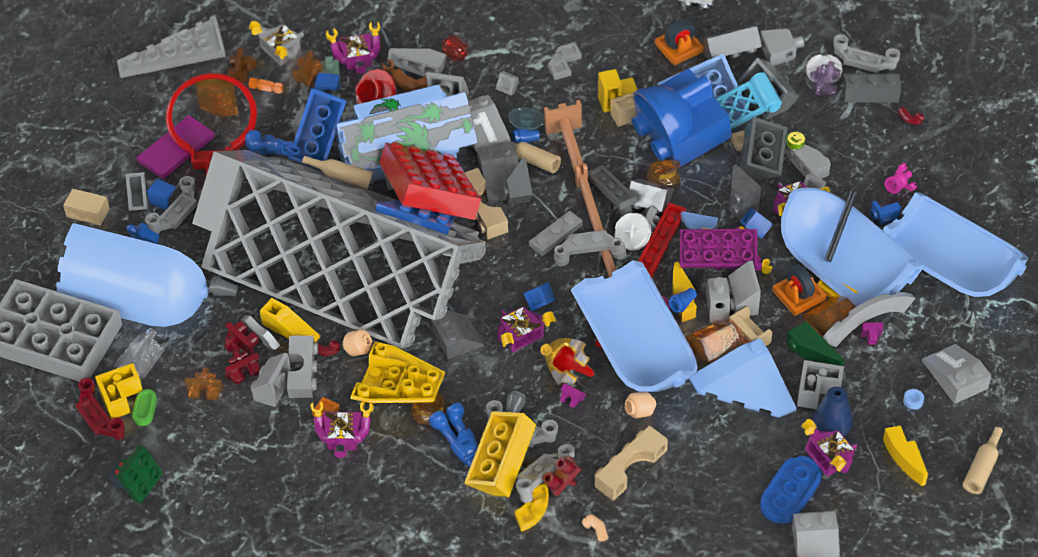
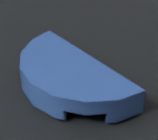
[681,212,718,229]

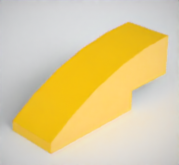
[672,262,697,323]
[883,426,928,486]

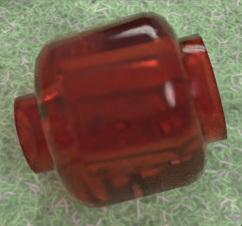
[442,35,469,61]

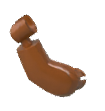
[383,59,427,92]

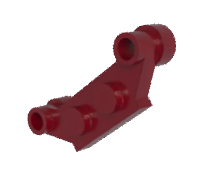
[75,378,125,440]

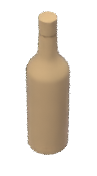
[514,142,561,173]
[302,156,373,189]
[963,427,1003,494]

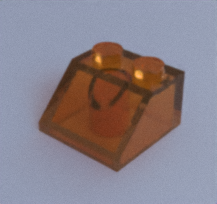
[195,74,239,118]
[802,296,856,337]
[685,321,742,363]

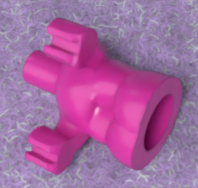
[885,163,917,194]

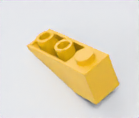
[260,298,320,342]

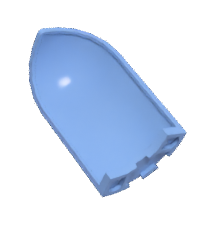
[781,188,924,308]
[883,193,1029,297]
[57,223,209,327]
[570,260,697,392]

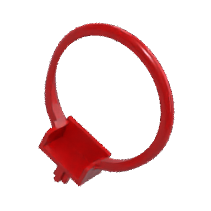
[166,73,257,176]

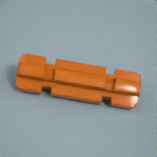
[249,78,284,94]

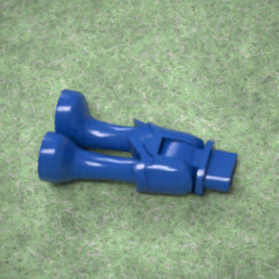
[245,130,300,157]
[428,403,479,468]

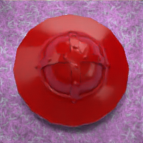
[355,69,396,104]

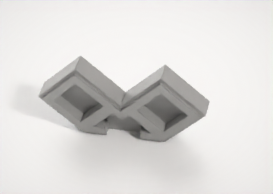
[548,42,581,80]

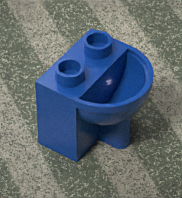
[631,68,732,169]

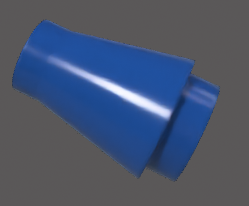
[511,128,540,143]
[669,288,697,313]

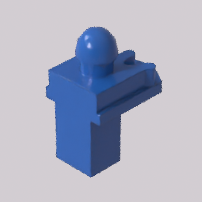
[126,223,159,244]

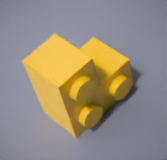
[598,69,638,113]
[95,363,142,419]

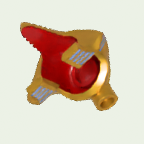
[541,338,594,386]

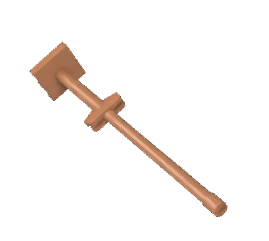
[544,100,616,278]

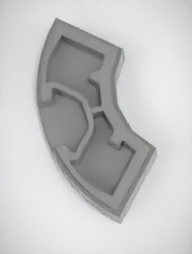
[241,316,280,350]

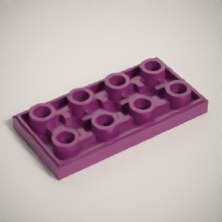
[136,115,215,179]
[680,229,757,268]

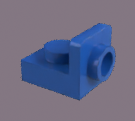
[870,201,901,226]

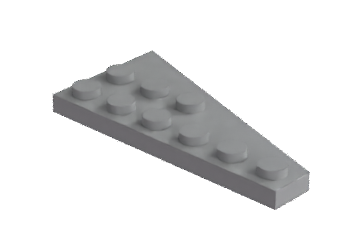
[117,15,226,78]

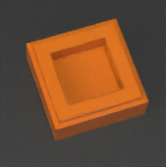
[312,397,340,416]

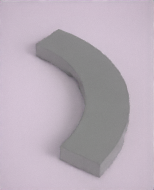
[823,292,915,347]

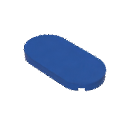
[760,456,822,524]

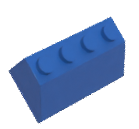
[288,89,347,170]

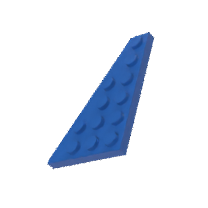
[375,200,456,234]

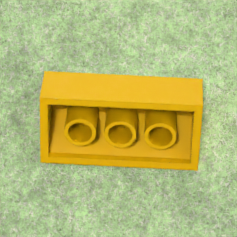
[464,411,536,497]

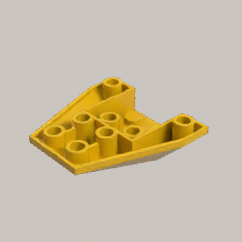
[351,342,445,403]

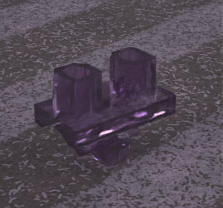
[810,61,841,96]

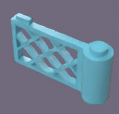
[716,72,782,129]

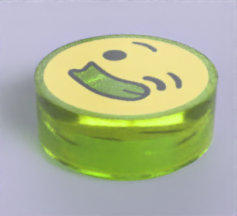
[787,131,806,150]

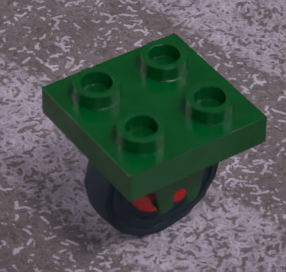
[109,445,163,503]

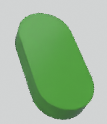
[132,389,157,426]

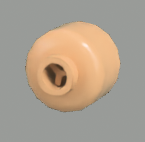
[343,329,372,356]
[625,392,656,419]

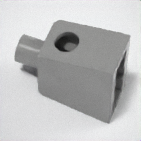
[760,29,804,66]
[706,277,730,323]

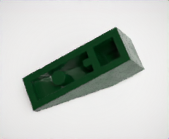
[787,321,844,366]

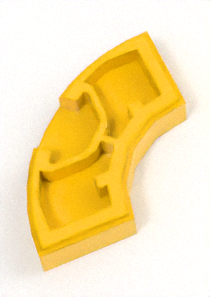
[514,483,549,531]

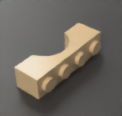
[465,168,508,239]
[595,426,668,501]

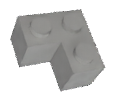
[797,360,844,409]

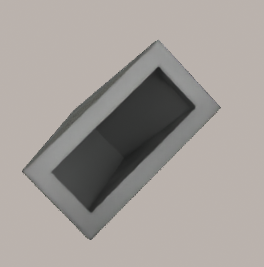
[125,172,148,211]

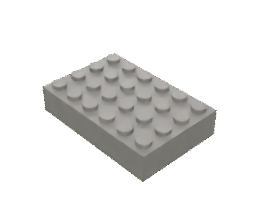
[0,279,123,381]

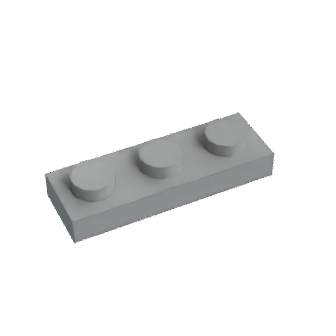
[529,210,583,256]

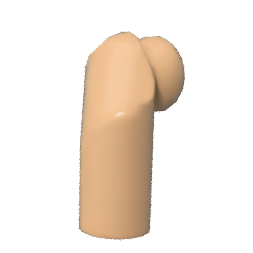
[582,514,608,541]

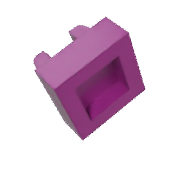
[861,322,883,345]
[560,383,586,408]

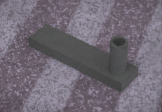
[588,165,637,217]

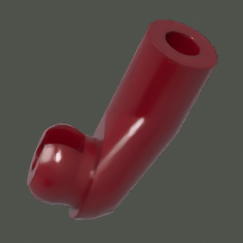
[897,107,925,125]
[314,340,340,357]

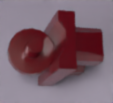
[224,321,259,356]
[224,350,261,385]
[543,455,582,496]

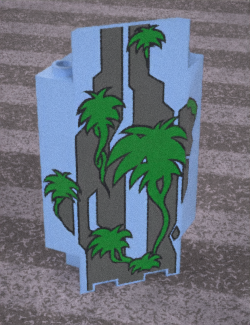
[335,85,477,182]

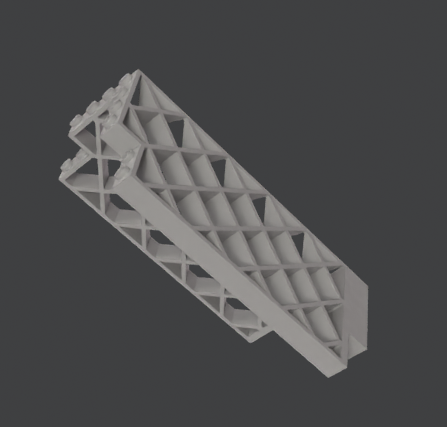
[192,150,486,349]

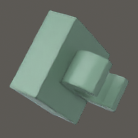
[321,57,340,75]

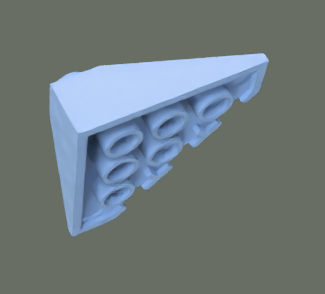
[658,54,749,120]
[689,338,796,418]

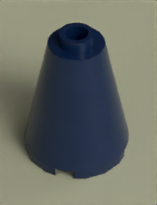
[813,386,853,437]

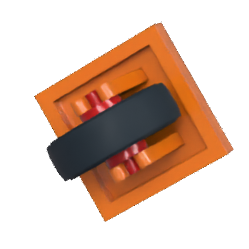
[655,19,704,66]
[772,265,827,316]

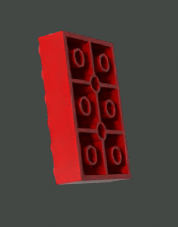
[379,142,481,220]

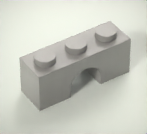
[287,336,318,398]

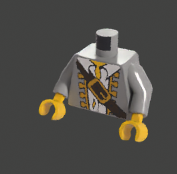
[249,21,304,66]

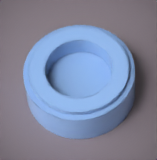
[903,389,924,409]

